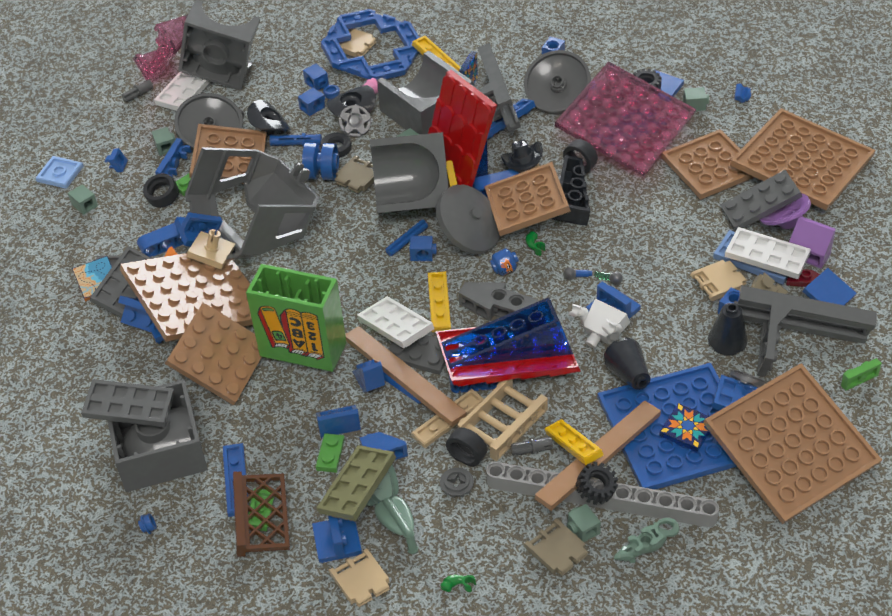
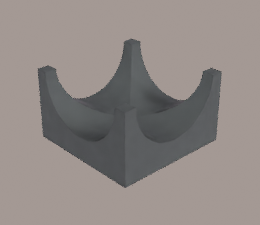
[178,0,260,90]

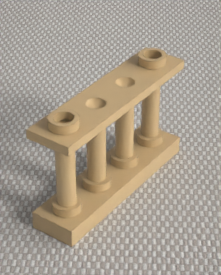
[457,379,548,462]

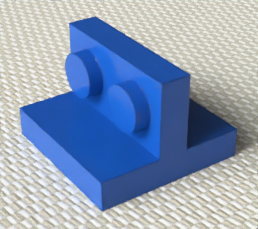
[174,212,223,247]
[586,281,641,319]
[118,295,154,332]
[312,516,362,563]

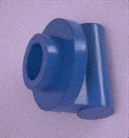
[734,84,751,103]

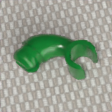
[525,231,545,256]
[441,575,476,592]

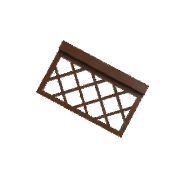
[233,471,290,557]

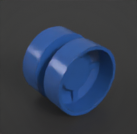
[302,142,339,180]

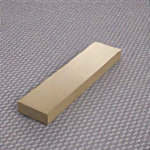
[411,389,484,448]

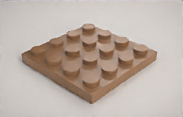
[189,124,267,184]
[661,129,755,200]
[484,162,570,236]
[165,302,262,405]

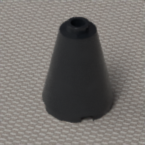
[708,303,748,356]
[604,337,651,390]

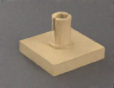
[187,229,235,270]

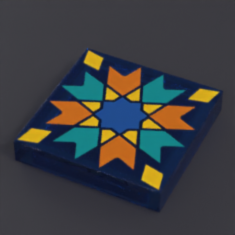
[459,51,478,85]
[659,403,710,453]

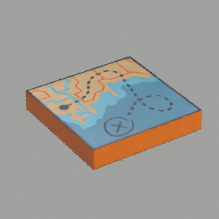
[72,256,112,301]

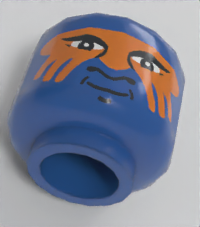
[490,248,519,276]

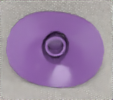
[760,194,811,229]

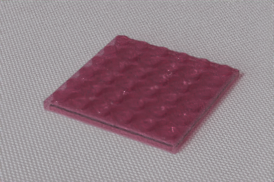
[554,61,696,177]

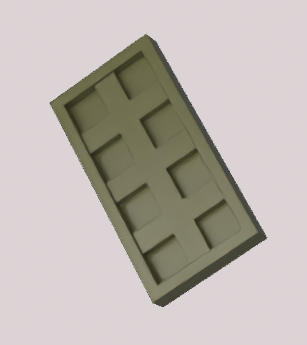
[317,445,396,522]

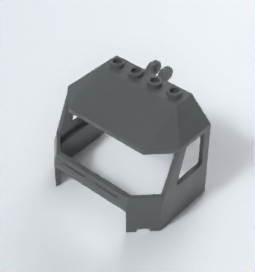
[185,147,320,260]

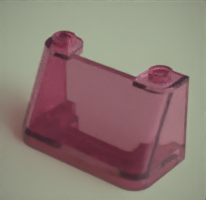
[133,15,188,82]

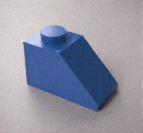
[360,432,408,460]

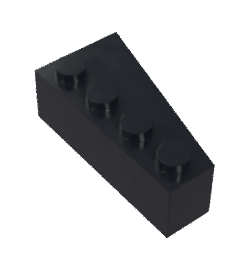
[552,155,591,226]

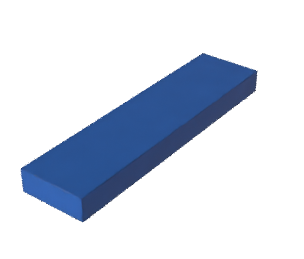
[223,443,249,517]

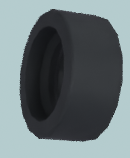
[563,139,598,173]
[143,173,179,208]
[446,427,488,467]

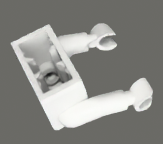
[569,299,630,349]

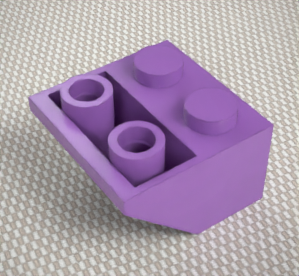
[789,216,836,269]

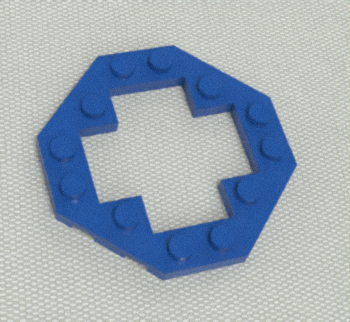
[321,9,420,80]

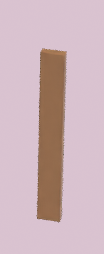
[345,326,467,427]
[535,400,661,511]

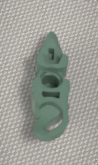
[614,517,680,563]

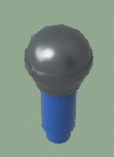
[563,267,592,280]

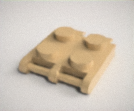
[339,28,376,57]
[690,260,747,301]
[329,548,390,607]

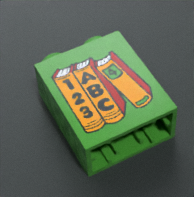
[246,264,347,372]

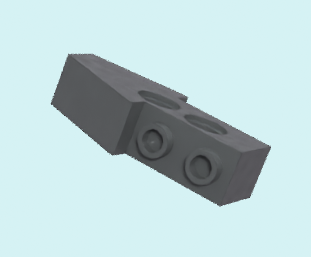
[459,282,538,323]

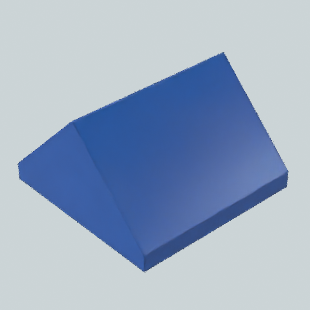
[316,405,361,438]

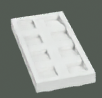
[154,72,211,111]
[725,227,811,279]
[357,296,434,348]

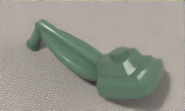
[366,465,419,554]

